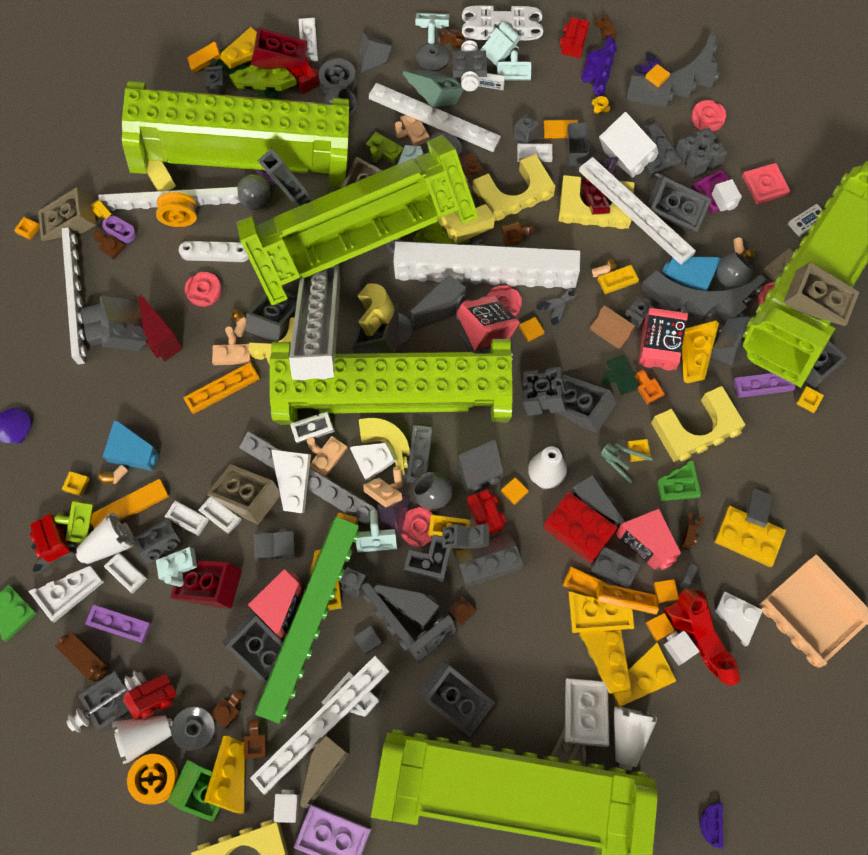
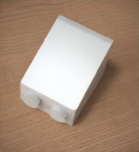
[599,112,658,178]

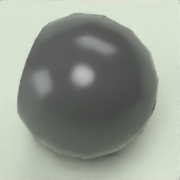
[323,86,356,118]
[237,174,272,210]
[716,252,754,289]
[414,472,453,511]

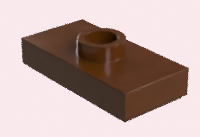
[459,152,486,189]

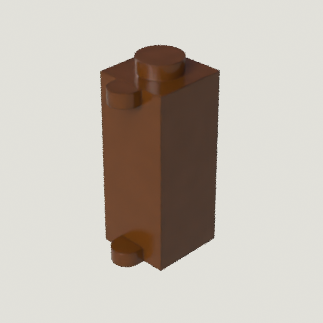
[55,631,110,682]

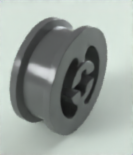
[319,58,357,94]

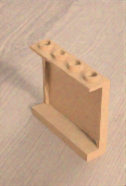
[759,555,868,668]

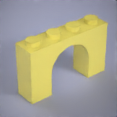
[473,154,555,221]
[438,175,495,244]
[558,175,634,229]
[651,386,745,462]
[191,819,289,855]

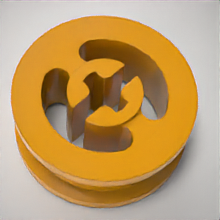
[156,192,197,227]
[127,754,179,804]

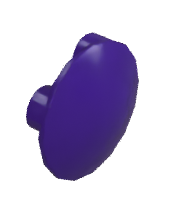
[0,408,32,444]

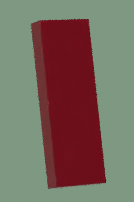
[580,179,610,215]

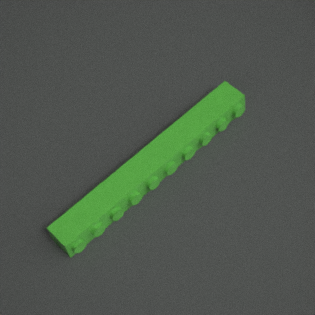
[255,516,360,723]

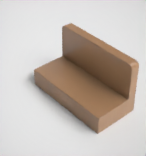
[590,305,635,349]

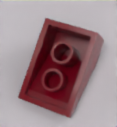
[251,27,308,70]
[138,295,182,362]
[170,560,242,609]

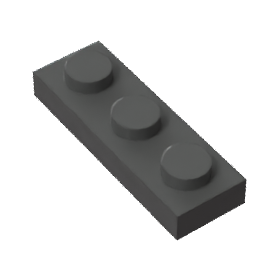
[406,425,433,483]

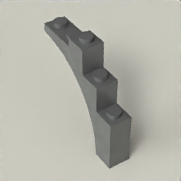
[626,34,720,107]
[257,148,314,207]
[641,270,766,322]

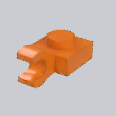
[635,370,665,405]

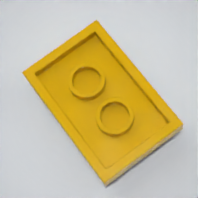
[714,506,786,567]

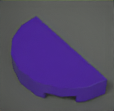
[699,803,723,849]

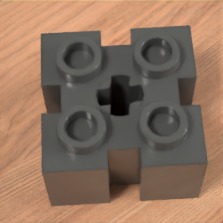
[675,127,728,179]
[523,367,566,416]

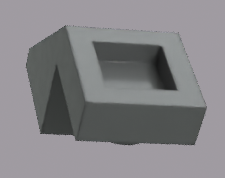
[442,524,489,549]

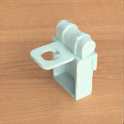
[481,22,521,66]

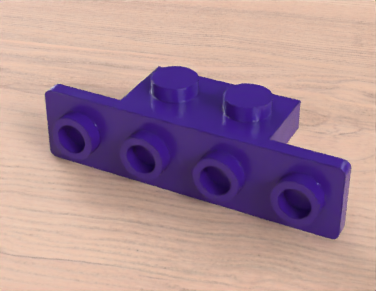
[581,36,617,97]

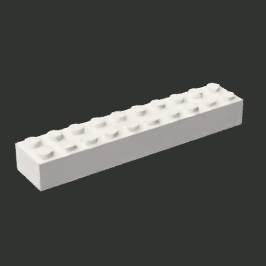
[394,242,580,289]
[289,264,340,380]

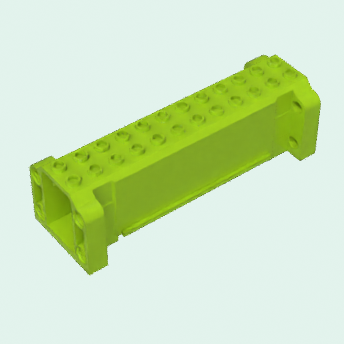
[122,81,349,188]
[236,135,479,306]
[742,161,868,388]
[270,339,512,425]
[371,729,658,855]

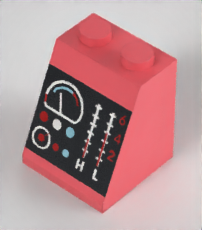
[456,296,520,351]
[639,308,688,370]
[616,509,681,570]
[248,569,304,640]

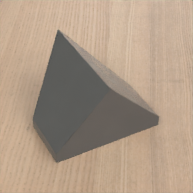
[359,32,393,73]

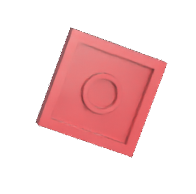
[742,163,790,205]

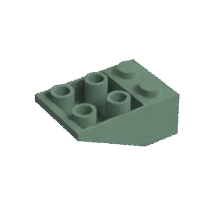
[403,69,464,107]

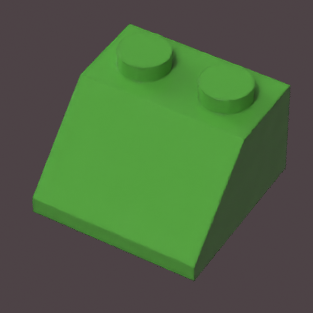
[167,760,220,822]

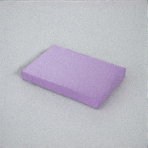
[294,804,371,855]

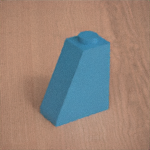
[662,257,720,291]
[102,421,159,471]

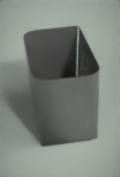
[566,123,590,167]

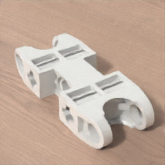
[462,6,543,40]

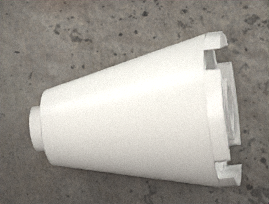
[528,446,567,489]
[76,513,134,564]
[614,707,657,770]
[112,715,173,764]

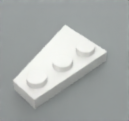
[272,450,311,513]
[29,566,104,623]

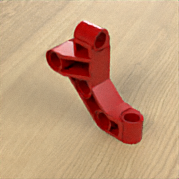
[663,589,741,686]

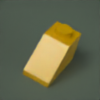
[428,515,471,537]

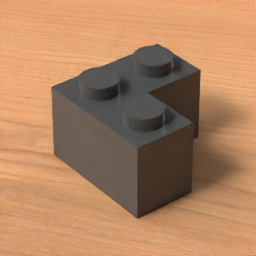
[404,535,452,583]

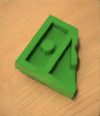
[657,461,701,501]
[0,585,37,642]

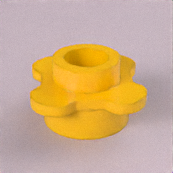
[592,96,610,114]

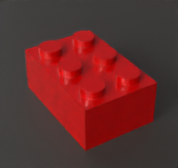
[543,492,618,564]

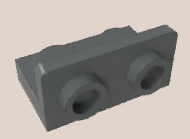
[133,518,183,564]
[591,547,640,589]

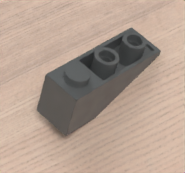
[571,475,626,529]

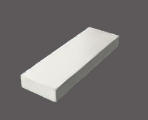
[299,18,318,62]

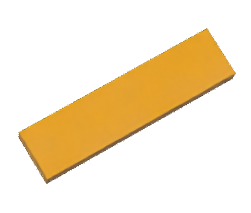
[183,362,260,414]
[91,479,169,529]

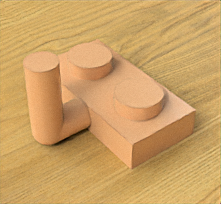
[395,115,430,146]
[212,326,251,365]
[307,436,348,476]
[363,466,403,507]

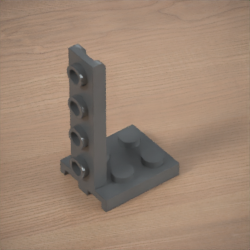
[361,583,457,663]

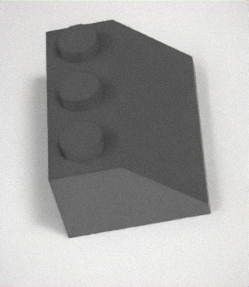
[452,532,523,588]

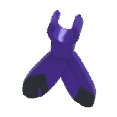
[634,52,673,74]

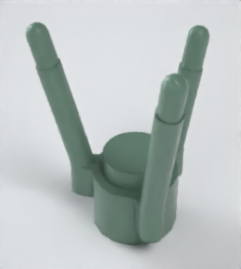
[601,443,653,483]

